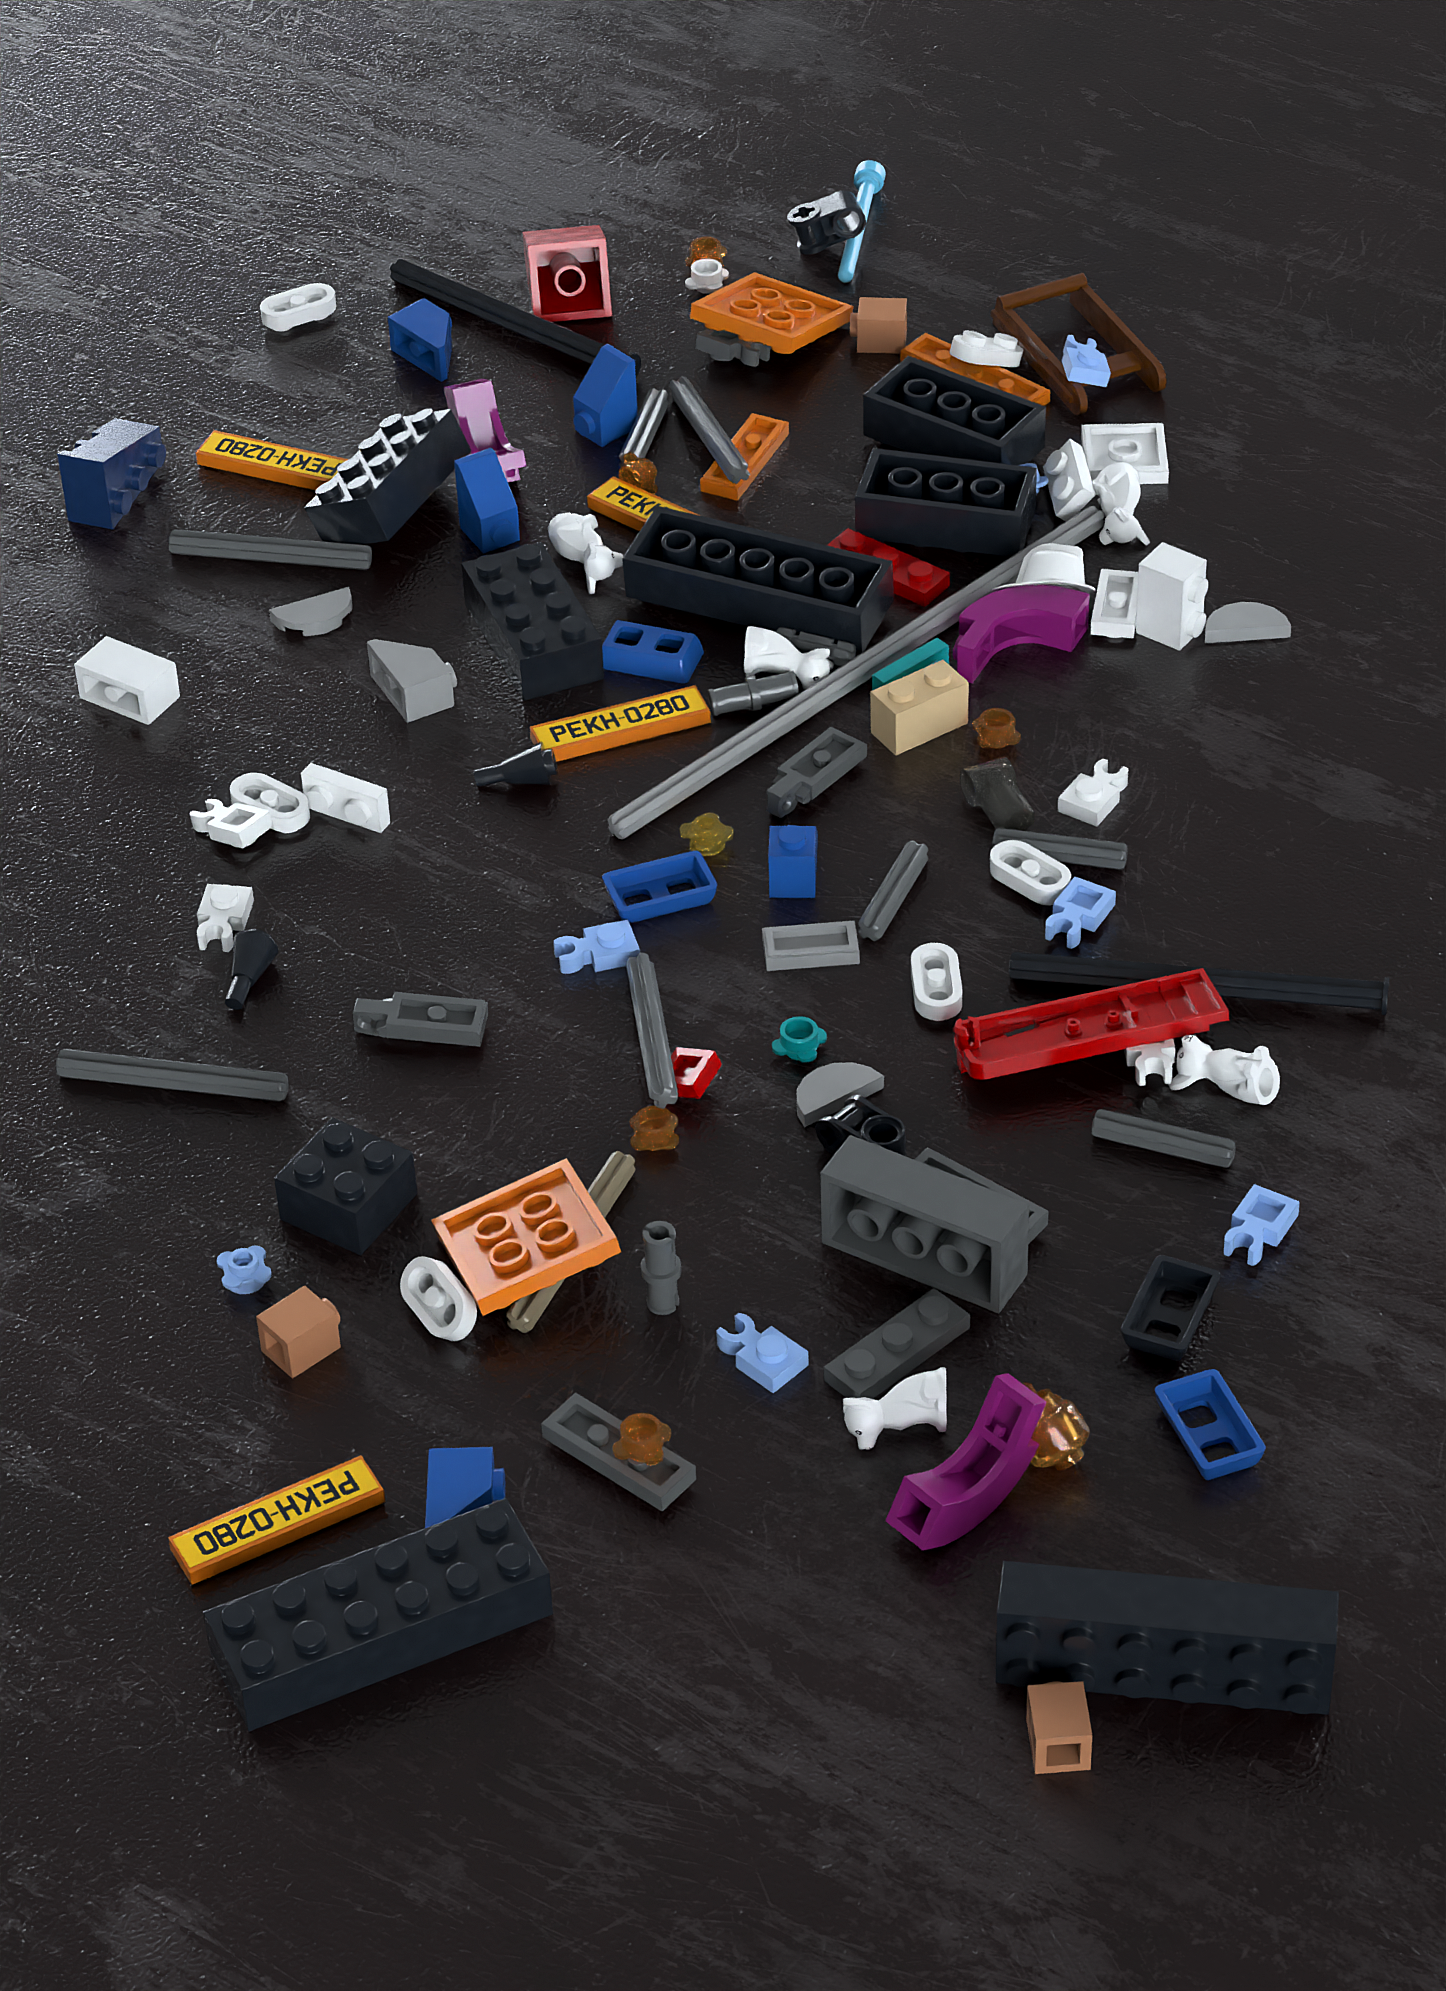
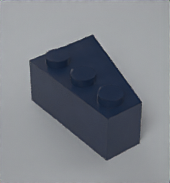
[57,418,166,529]

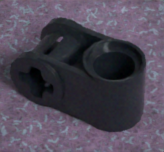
[787,190,866,254]
[815,1095,907,1157]

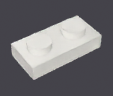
[1043,439,1095,522]
[1091,569,1138,638]
[301,763,390,833]

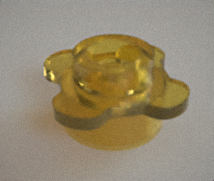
[680,813,734,856]

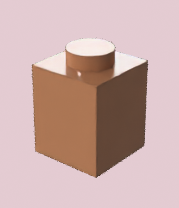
[850,297,907,354]
[256,1286,341,1379]
[1026,1681,1092,1774]

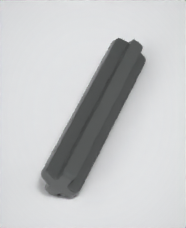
[619,388,669,471]
[992,828,1128,870]
[858,840,928,941]
[1092,1109,1236,1168]

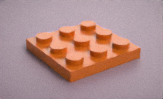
[690,272,854,354]
[431,1158,621,1316]

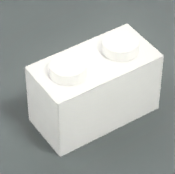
[1136,542,1208,651]
[74,636,180,725]

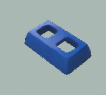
[602,620,704,683]
[602,851,717,923]
[1155,1369,1266,1480]

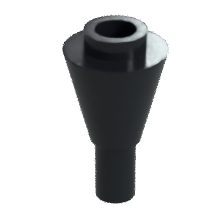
[474,741,558,787]
[225,929,279,1010]

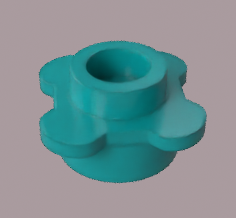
[772,1016,827,1062]

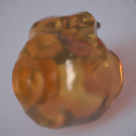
[1022,1382,1090,1471]

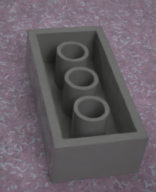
[820,1135,1029,1314]

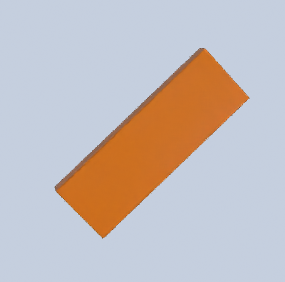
[700,413,789,501]

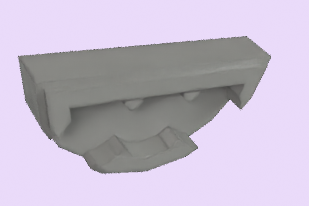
[269,587,353,636]
[1205,602,1291,643]
[797,1062,884,1127]

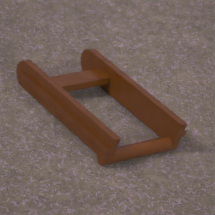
[990,273,1167,415]

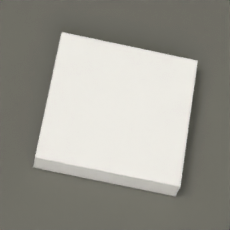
[1081,423,1169,484]

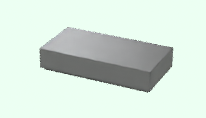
[762,921,860,971]

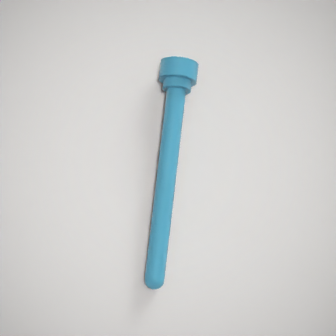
[838,160,886,283]

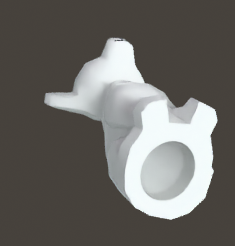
[1092,462,1150,546]
[548,512,623,594]
[744,626,834,690]
[1169,1035,1280,1105]
[843,1367,947,1450]

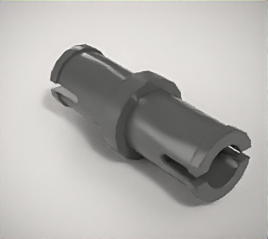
[707,670,799,716]
[641,1221,682,1315]

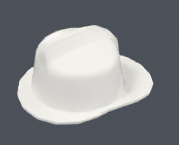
[992,543,1096,594]

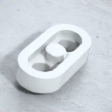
[260,283,336,332]
[949,330,1023,367]
[230,773,310,833]
[990,840,1071,905]
[911,943,962,1021]
[400,1256,477,1341]

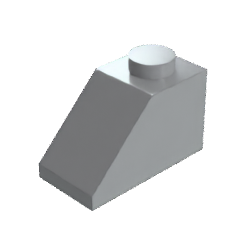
[367,639,457,723]

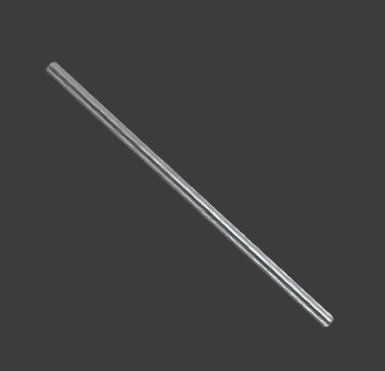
[608,506,1105,839]

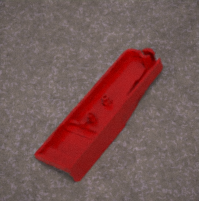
[953,968,1229,1080]

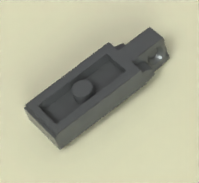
[766,727,867,818]
[353,992,488,1047]

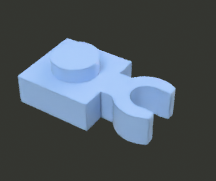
[1062,335,1111,387]
[1045,876,1116,949]
[553,920,640,974]
[1224,1184,1299,1266]
[716,1313,809,1393]

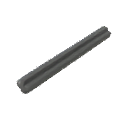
[669,376,750,484]
[168,529,372,570]
[626,952,678,1109]
[56,1049,289,1102]

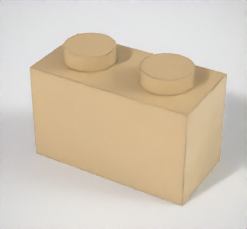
[870,660,969,755]

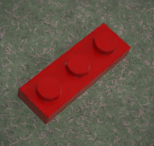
[826,528,950,607]

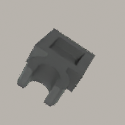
[695,328,771,367]

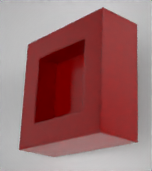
[671,1047,722,1099]

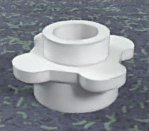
[685,259,729,294]

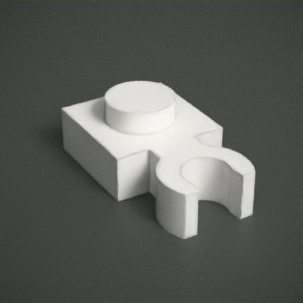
[1058,759,1128,827]
[190,799,273,848]
[197,884,254,952]
[1124,1039,1175,1086]

